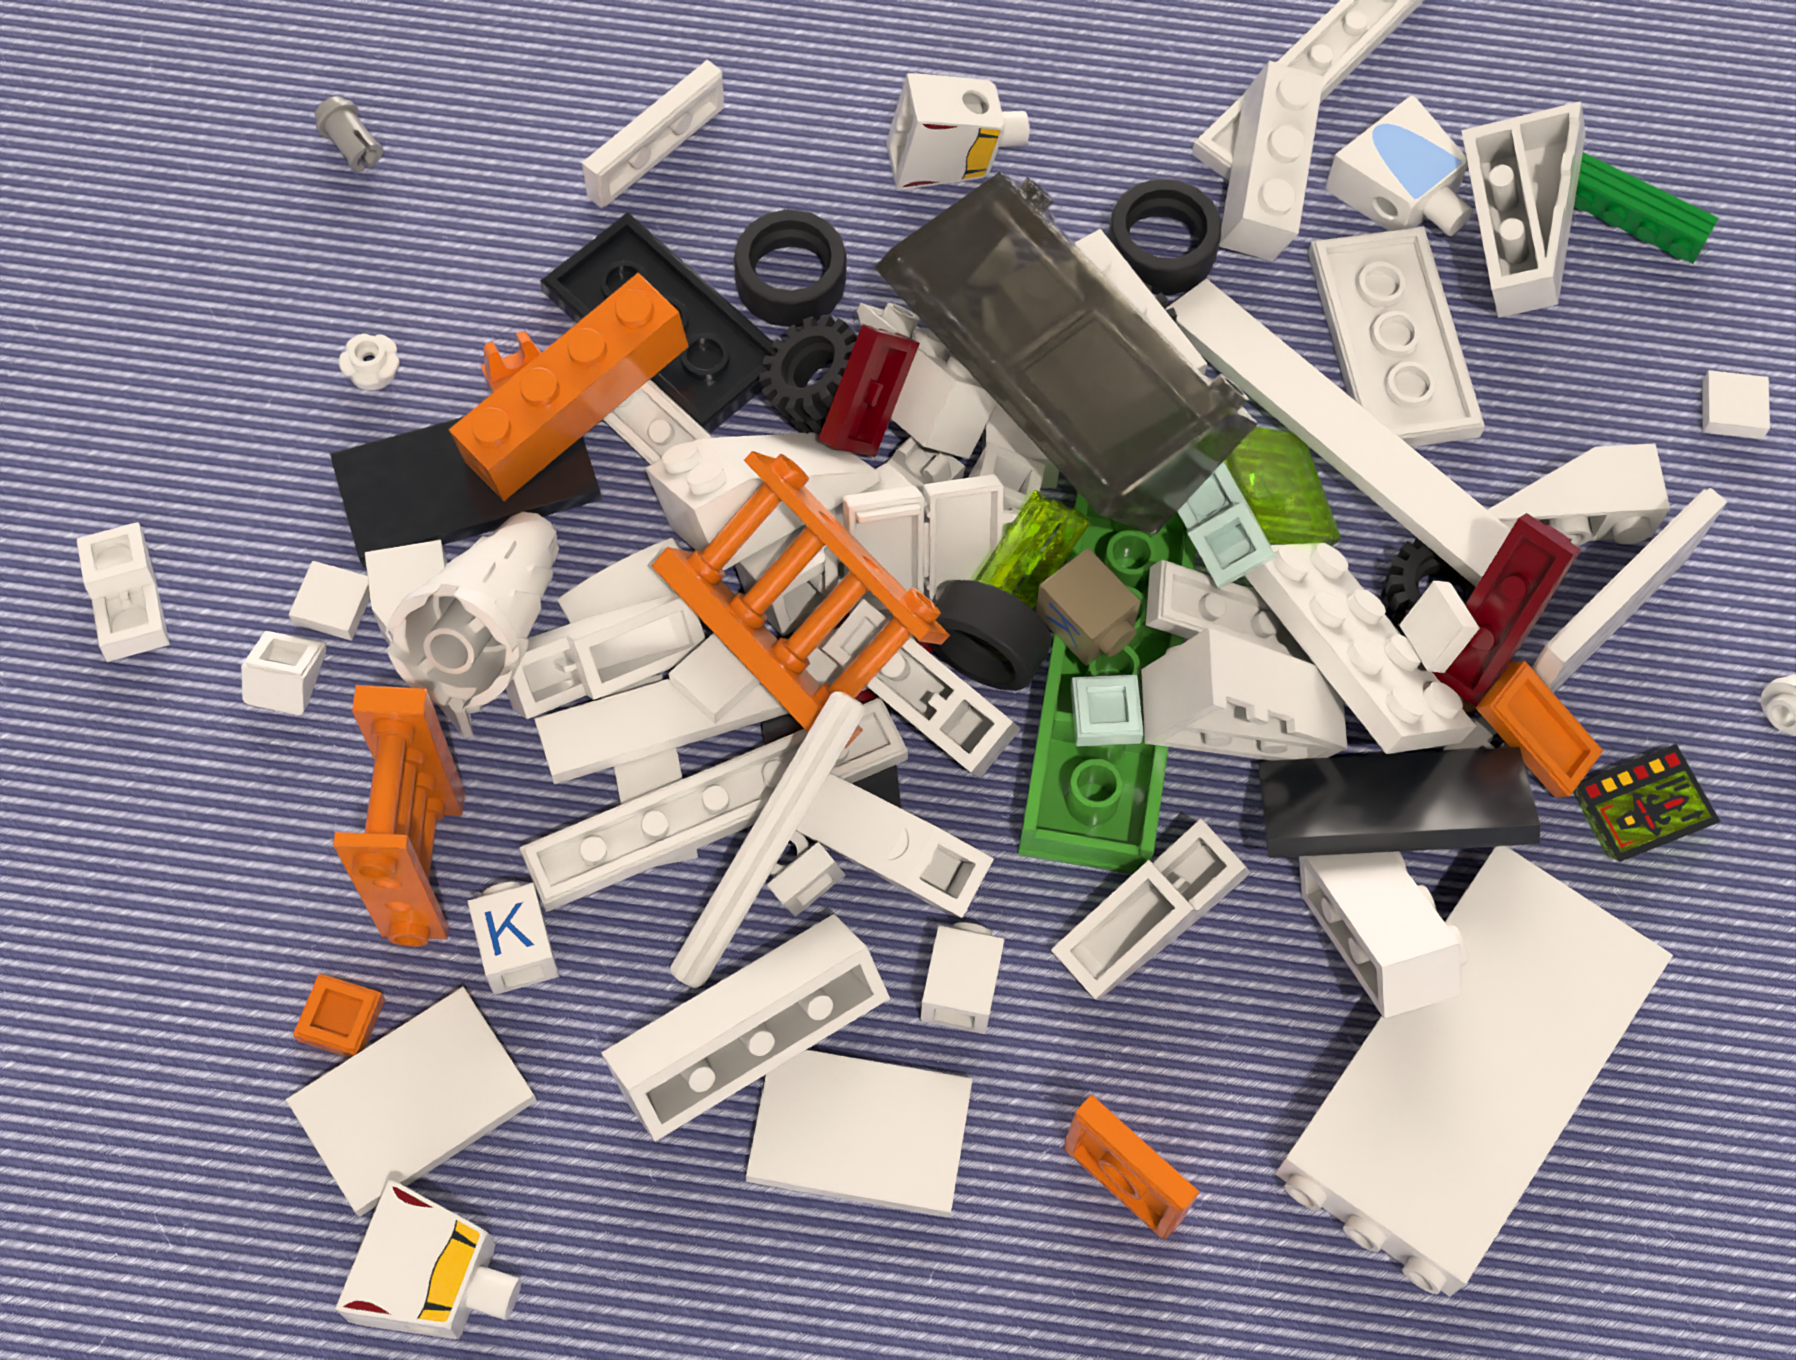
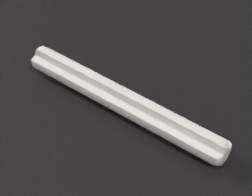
[670,691,865,988]

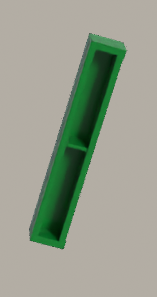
[1574,152,1719,264]

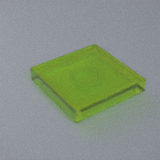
[1205,420,1342,546]

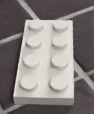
[1245,543,1476,754]

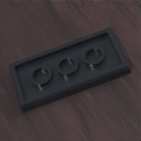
[540,212,776,434]
[330,417,602,568]
[1258,747,1540,858]

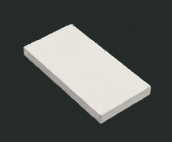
[1308,226,1485,447]
[1532,488,1727,693]

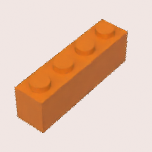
[449,273,689,502]

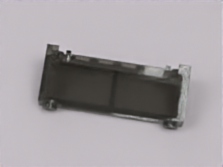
[875,172,1258,535]

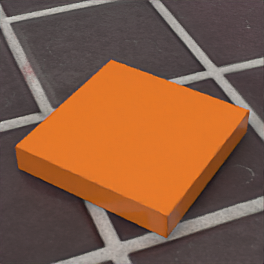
[1063,1094,1200,1239]

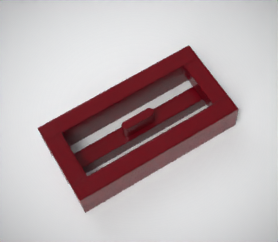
[818,324,920,457]

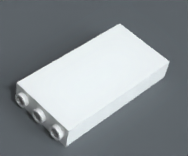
[1275,846,1673,1297]

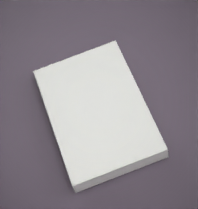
[286,987,537,1217]
[746,1050,973,1218]

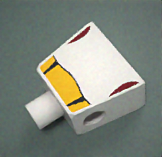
[886,73,1029,190]
[335,1180,521,1339]

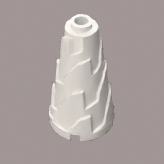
[385,512,559,709]

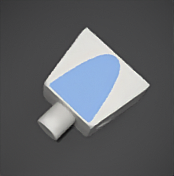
[1325,95,1473,236]

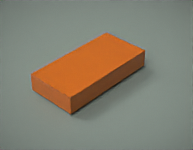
[1476,661,1603,798]

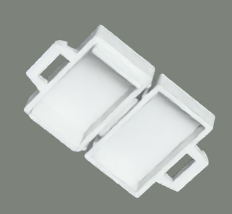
[824,474,1027,615]

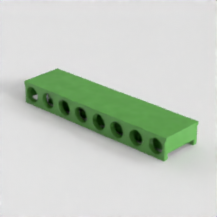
[1018,401,1217,875]

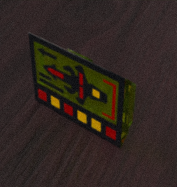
[1576,744,1721,862]

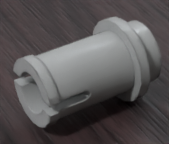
[315,96,383,172]

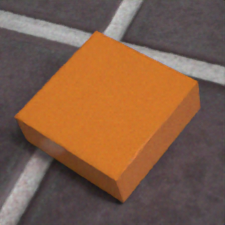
[293,973,385,1058]

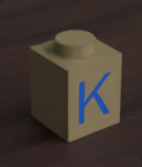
[1035,548,1141,666]

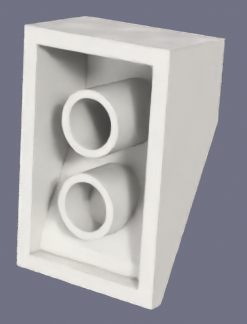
[645,432,881,570]

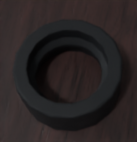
[1108,178,1221,295]
[734,209,847,327]
[928,580,1052,691]

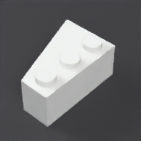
[1461,101,1586,318]
[1141,628,1347,761]

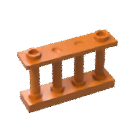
[651,451,950,748]
[333,685,465,947]

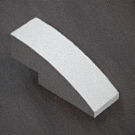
[506,594,706,719]
[1051,819,1251,1000]

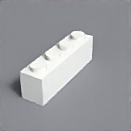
[601,914,890,1142]

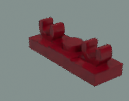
[1432,513,1582,707]

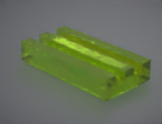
[975,490,1091,609]

